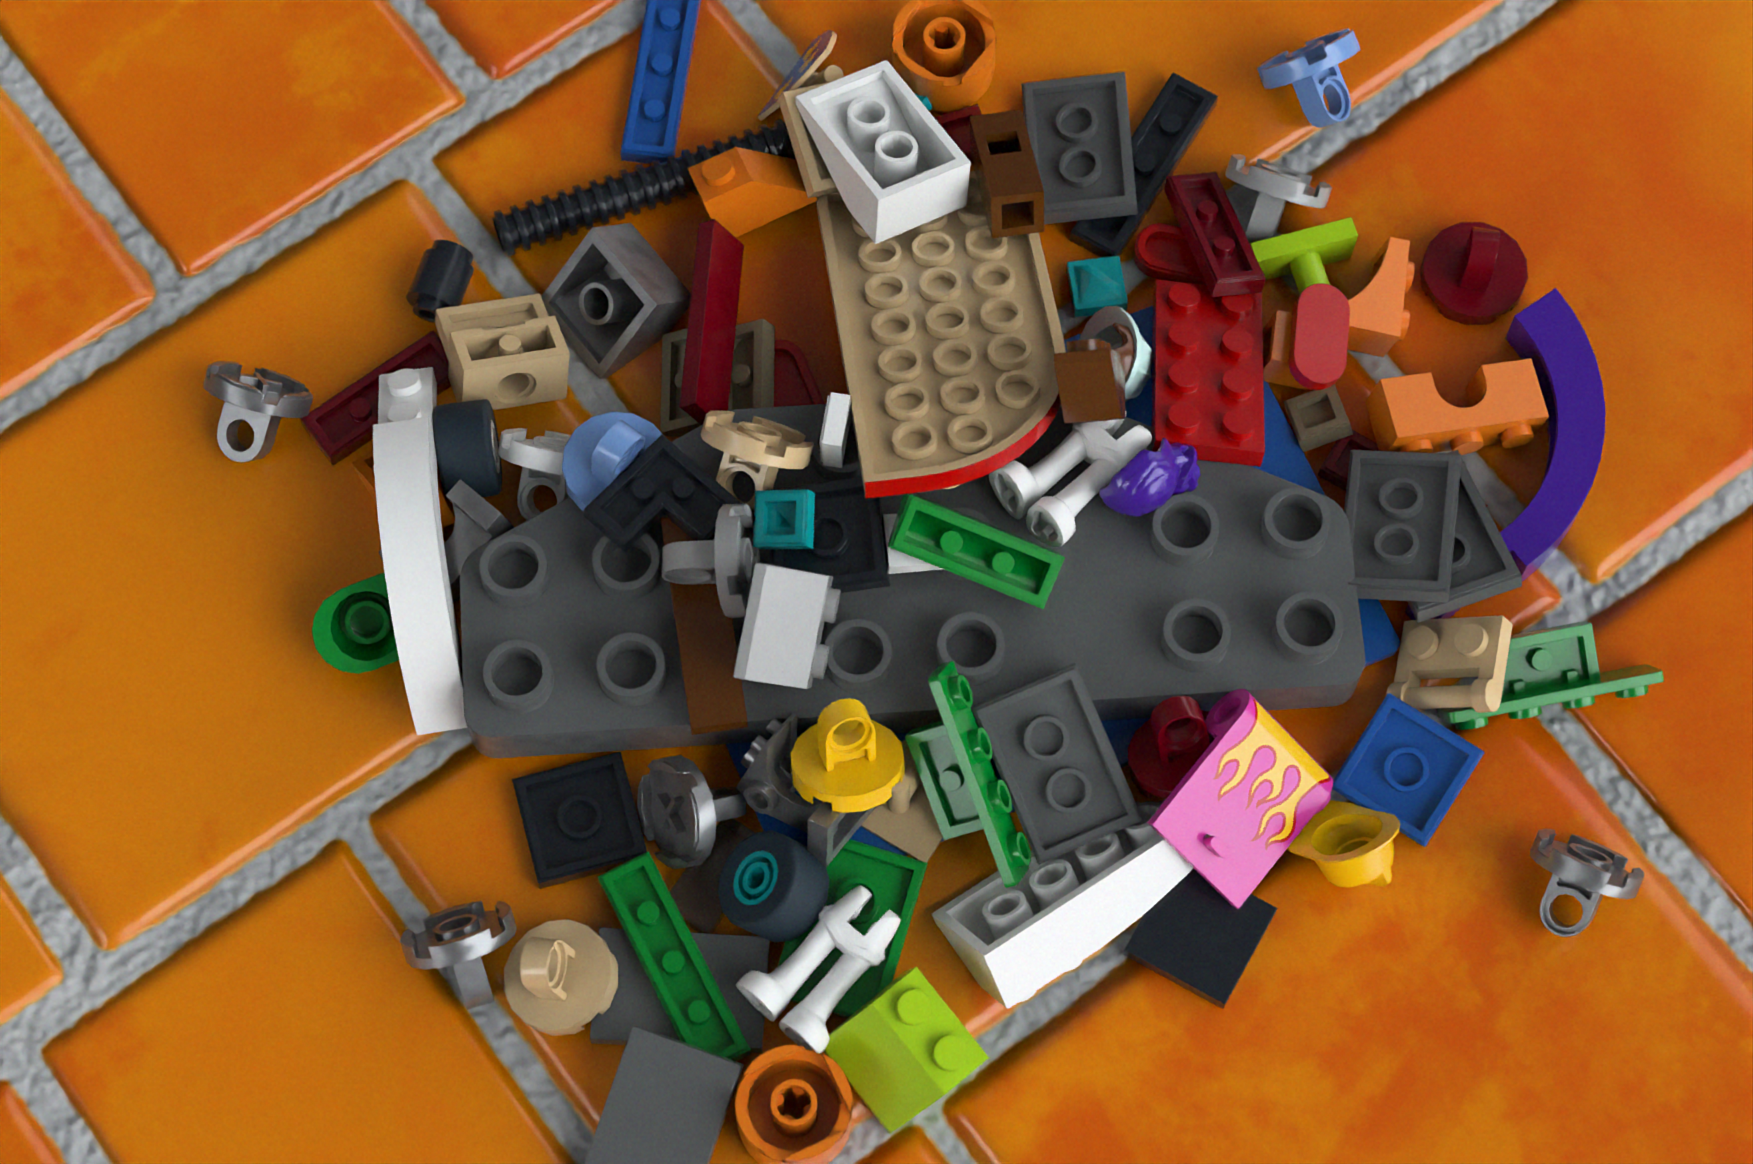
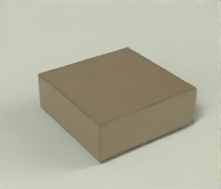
[1283,384,1353,452]

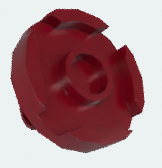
[1420,222,1528,325]
[1128,696,1215,799]

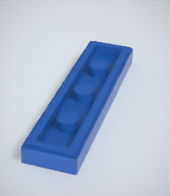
[621,0,701,164]

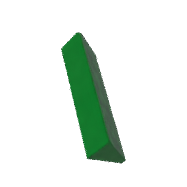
[887,493,1065,609]

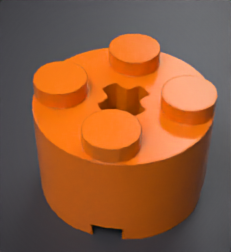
[891,0,996,115]
[735,1045,852,1164]

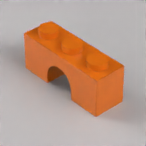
[1365,358,1549,455]

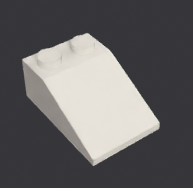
[795,60,971,244]

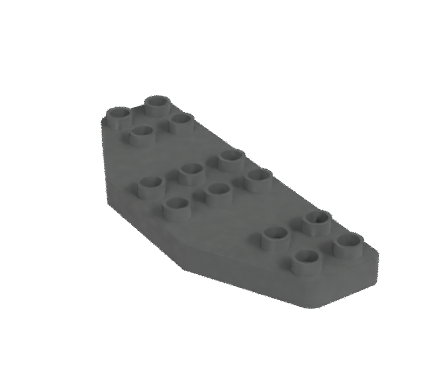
[460,404,1365,758]

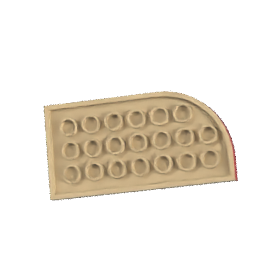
[816,171,1066,498]

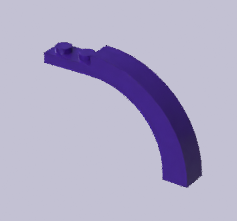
[1405,288,1606,620]

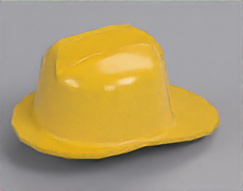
[1286,800,1400,887]

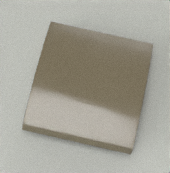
[660,319,775,436]

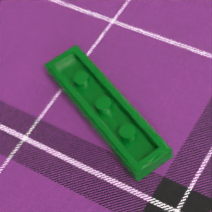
[598,851,751,1061]

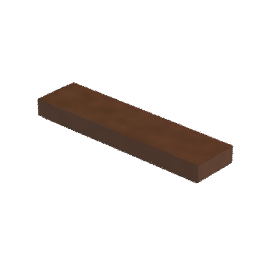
[660,517,748,735]

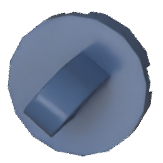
[1257,28,1361,128]
[562,411,662,512]

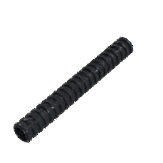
[492,119,796,257]

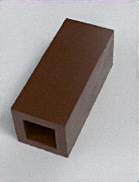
[969,110,1045,239]

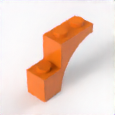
[1263,236,1414,391]

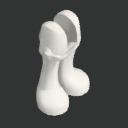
[989,411,1152,547]
[736,885,901,1054]

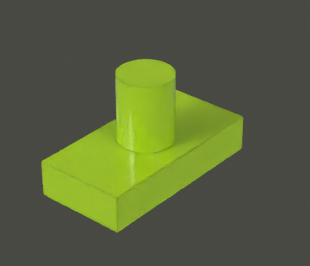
[1250,217,1358,294]

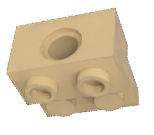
[435,293,570,410]

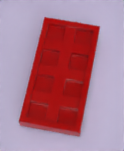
[1151,279,1265,467]

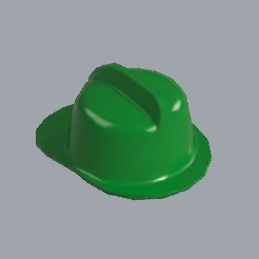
[312,572,399,674]

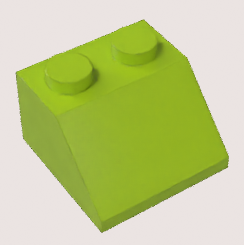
[823,967,989,1134]

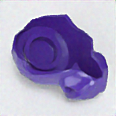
[1099,438,1201,517]

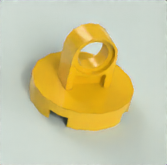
[790,698,905,813]

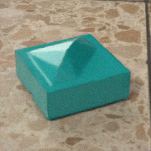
[1066,256,1128,318]
[753,490,815,549]

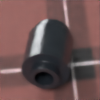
[406,240,474,323]

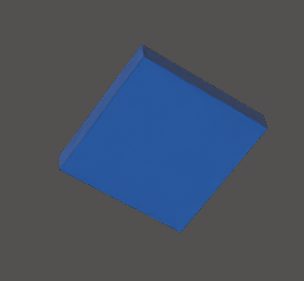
[1332,692,1485,847]

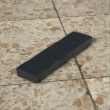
[1069,72,1218,258]

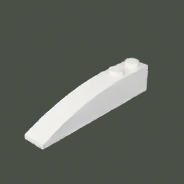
[932,799,1209,1009]

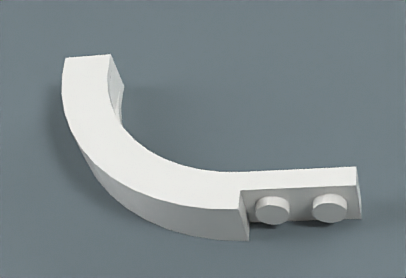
[373,367,468,735]

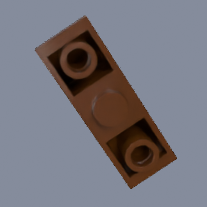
[1053,339,1125,424]

